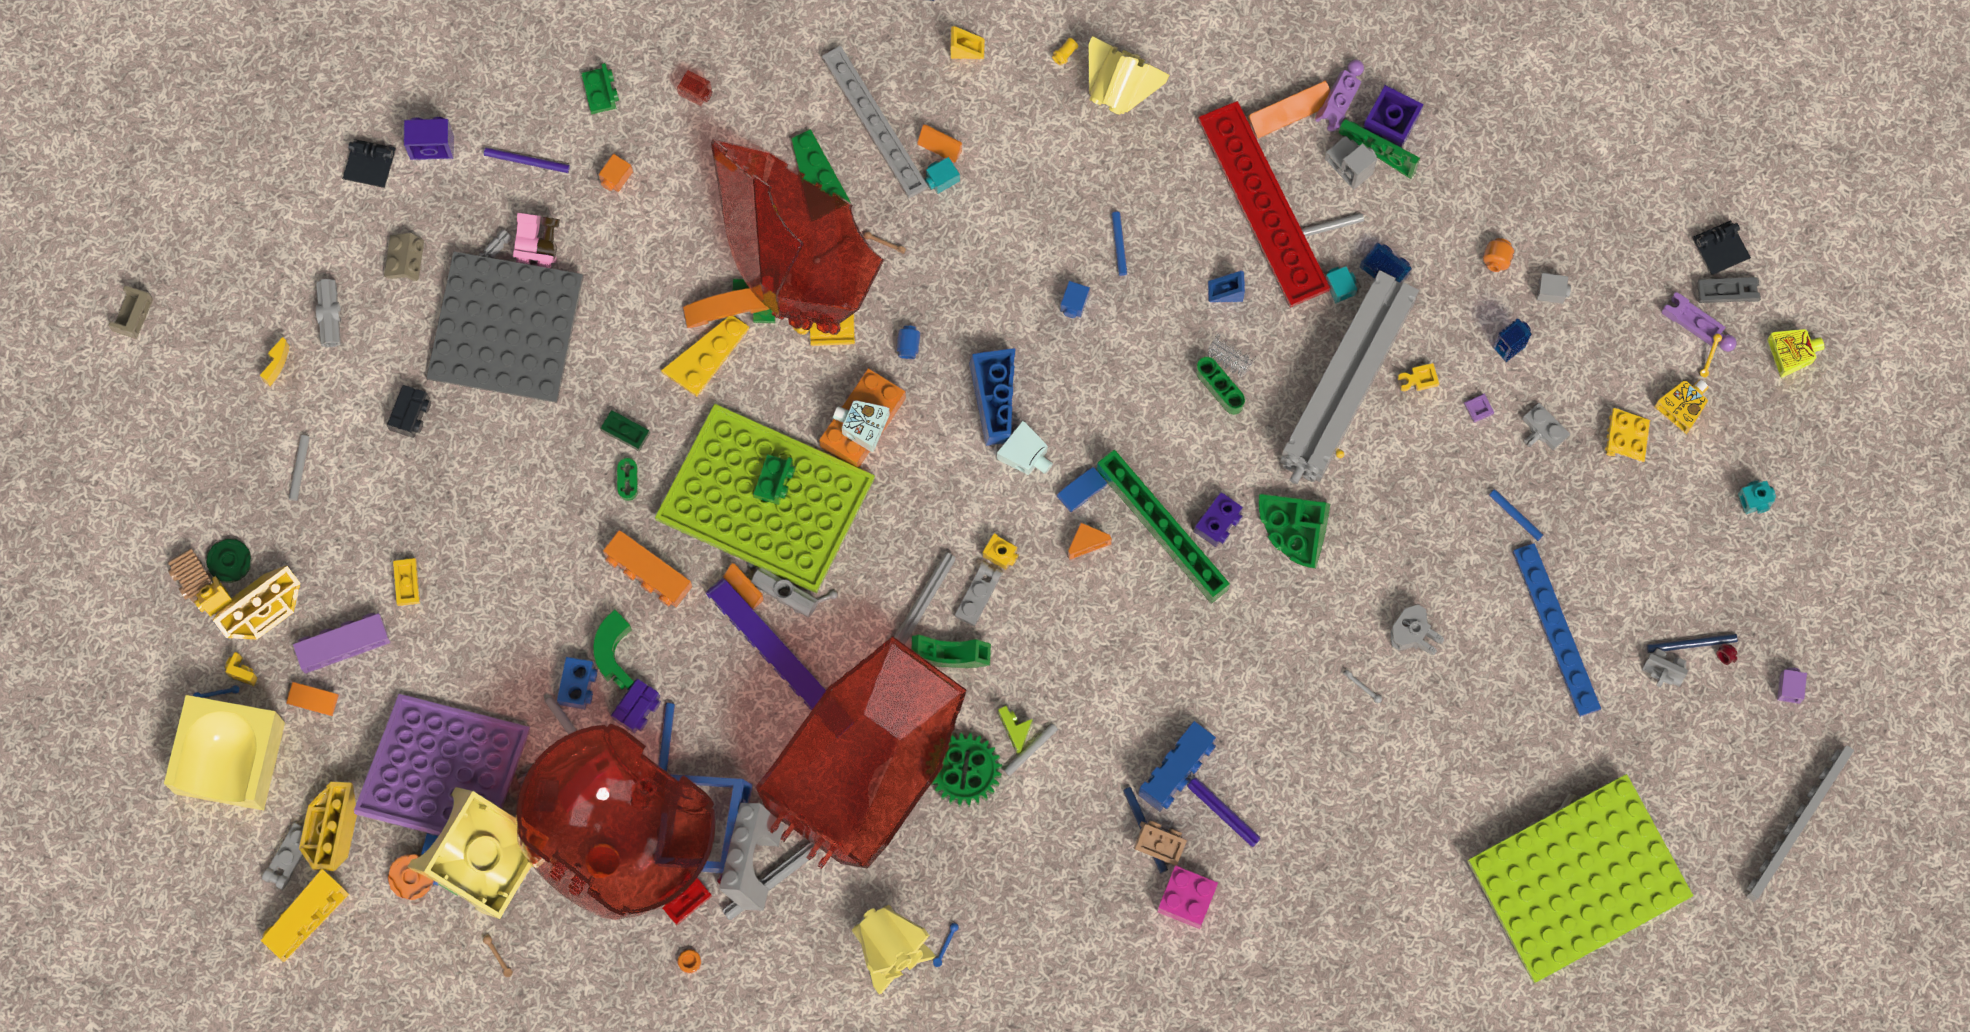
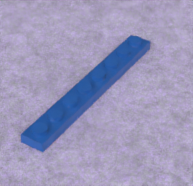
[1513,543,1601,717]

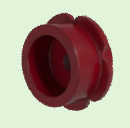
[1716,644,1738,665]

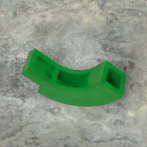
[593,610,634,690]
[911,634,991,668]

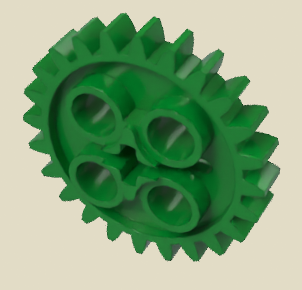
[928,733,1002,807]

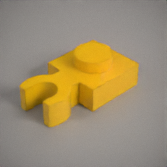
[1397,363,1439,391]

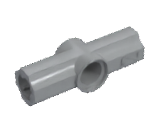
[316,279,341,347]
[751,568,819,618]

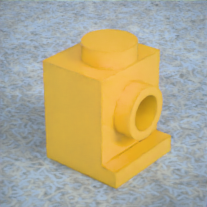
[983,533,1019,570]
[194,576,233,617]

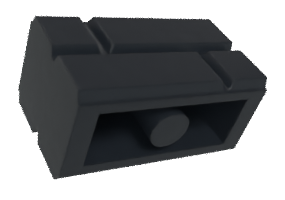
[387,385,431,438]

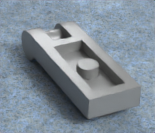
[955,561,1003,627]
[262,823,303,890]

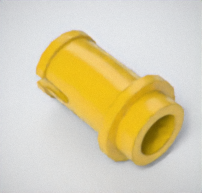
[1052,38,1079,65]

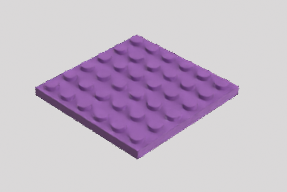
[354,694,530,836]

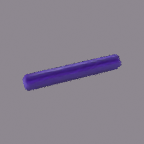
[1188,778,1260,847]

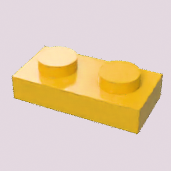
[393,558,420,606]

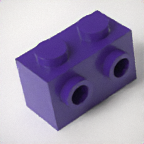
[1194,492,1243,547]

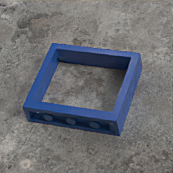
[654,774,753,873]

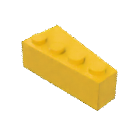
[260,869,349,962]

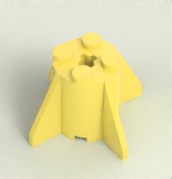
[1089,36,1170,115]
[852,905,936,994]

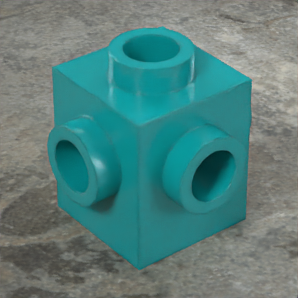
[1738,480,1776,515]

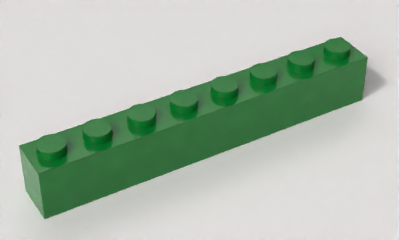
[1097,449,1230,604]

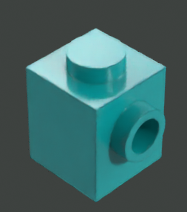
[925,157,960,194]
[1325,266,1357,304]

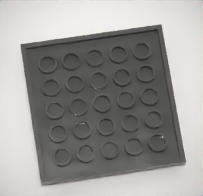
[426,252,584,403]

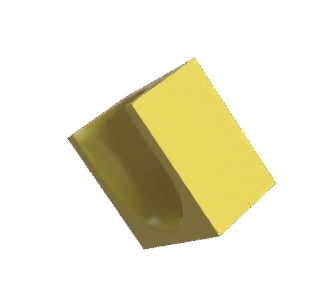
[164,695,285,811]

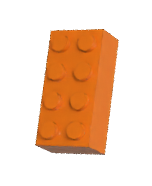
[819,369,906,468]

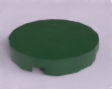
[206,538,252,583]

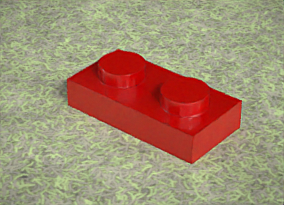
[661,878,712,926]

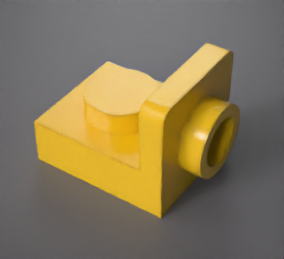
[225,652,258,686]

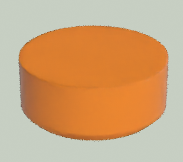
[678,950,701,974]

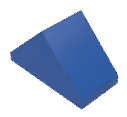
[1208,271,1245,302]

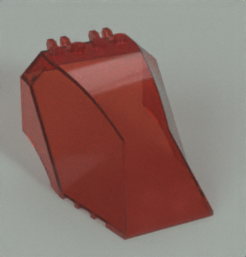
[711,139,884,335]
[755,636,967,869]

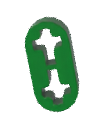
[617,458,638,501]

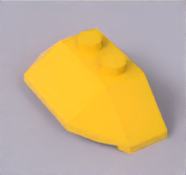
[212,565,300,640]
[299,782,357,871]

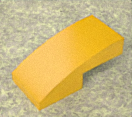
[260,337,289,386]

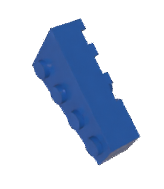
[1138,721,1216,812]

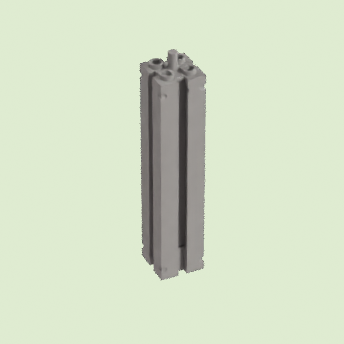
[1280,271,1419,484]

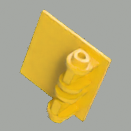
[1605,408,1650,462]

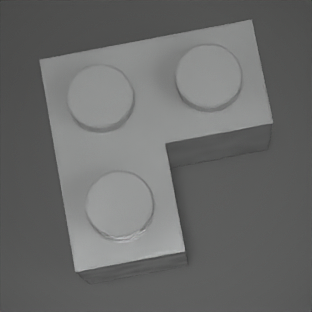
[1325,136,1377,190]

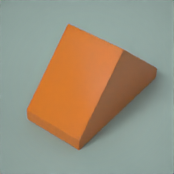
[1068,523,1112,560]

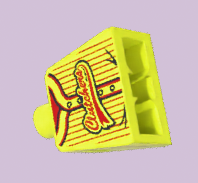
[1767,329,1824,377]

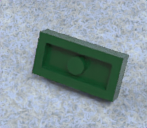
[600,410,650,451]

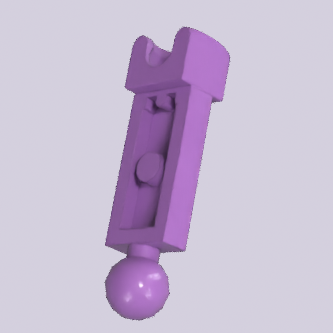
[1315,59,1364,131]
[1662,292,1737,352]

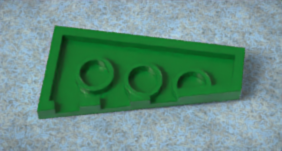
[1339,119,1420,179]
[791,129,851,222]

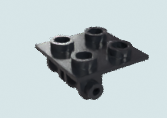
[342,139,396,188]
[1692,220,1751,275]

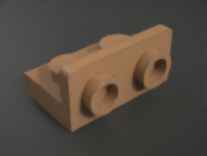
[1133,820,1187,866]

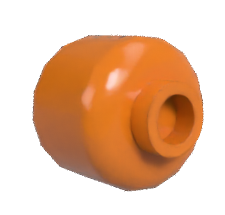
[1483,238,1514,272]

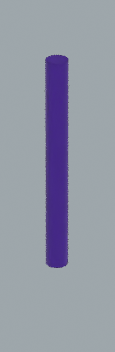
[484,147,570,173]

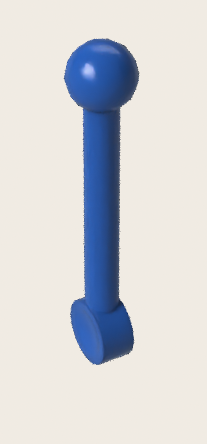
[193,685,240,698]
[933,923,959,967]

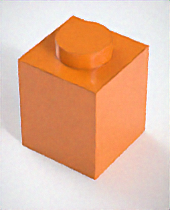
[599,154,633,192]

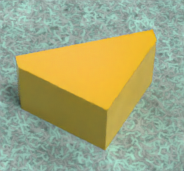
[951,26,985,59]

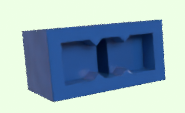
[557,657,598,710]

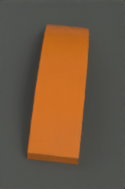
[683,287,772,328]

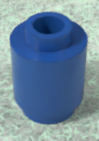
[896,326,920,359]

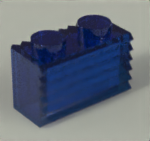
[1360,242,1412,284]
[1493,318,1532,362]

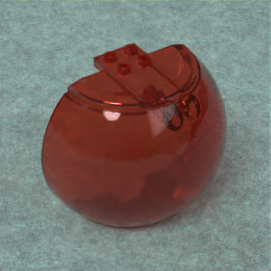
[516,723,716,920]

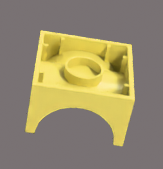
[408,787,548,919]

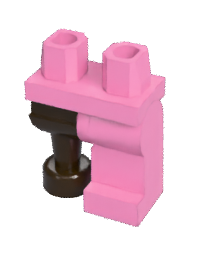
[513,213,560,268]

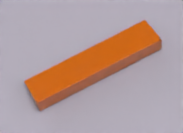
[1248,81,1330,139]

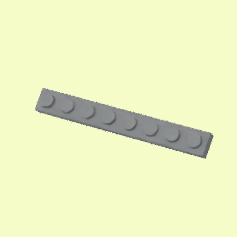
[822,46,928,198]
[1746,745,1854,902]

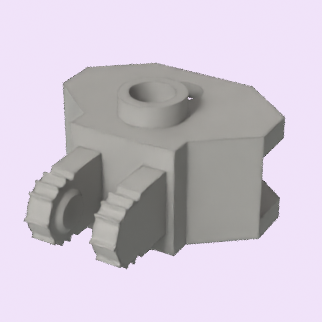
[1390,605,1444,655]

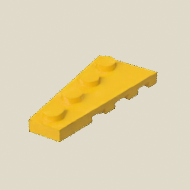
[661,316,749,397]

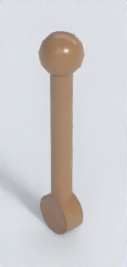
[863,231,906,254]
[483,935,513,977]

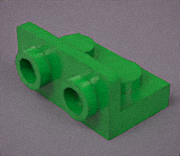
[581,63,619,115]
[753,454,796,505]

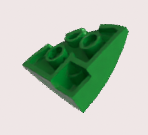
[1259,494,1331,569]

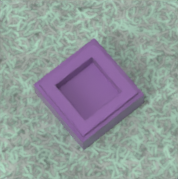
[1464,393,1494,423]

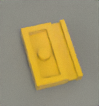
[810,312,855,346]

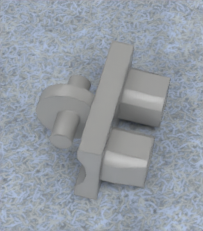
[1642,648,1688,688]

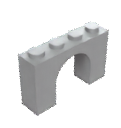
[719,803,784,911]

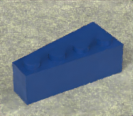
[969,348,1015,446]

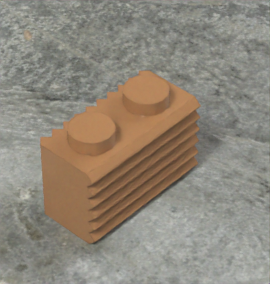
[168,548,213,603]

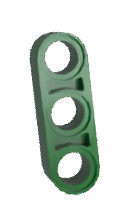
[1196,357,1245,415]

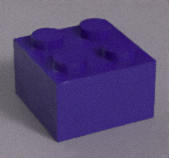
[1363,85,1424,148]
[404,117,454,160]

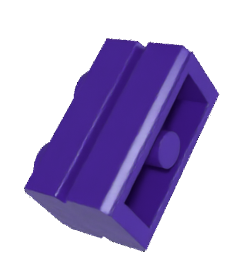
[611,679,661,734]

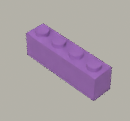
[293,613,391,674]

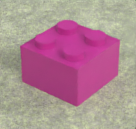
[1157,866,1218,929]

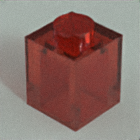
[677,70,713,106]

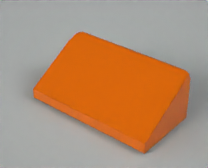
[917,124,962,163]
[723,563,763,609]

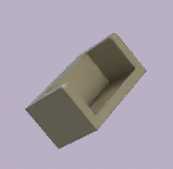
[108,286,153,339]

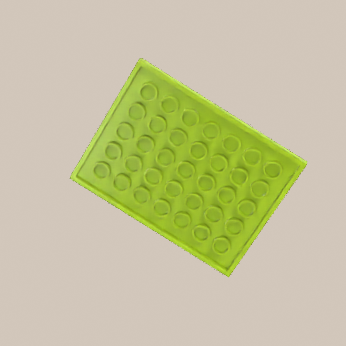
[655,404,875,593]
[1467,774,1693,983]

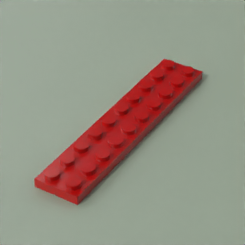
[1198,101,1331,308]

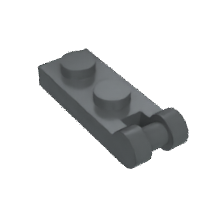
[1697,277,1761,303]

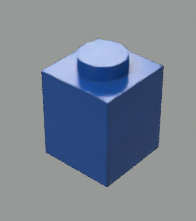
[1060,281,1090,318]

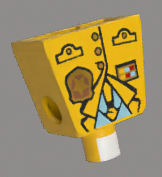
[1655,379,1709,435]

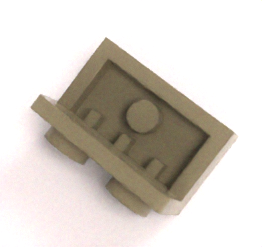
[384,233,424,281]

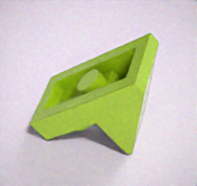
[998,706,1033,754]

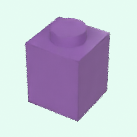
[1777,668,1807,704]

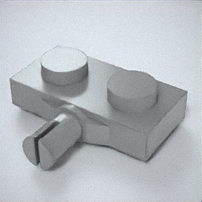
[1522,403,1570,451]

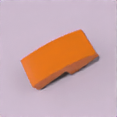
[286,682,339,716]

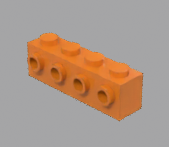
[603,530,692,608]

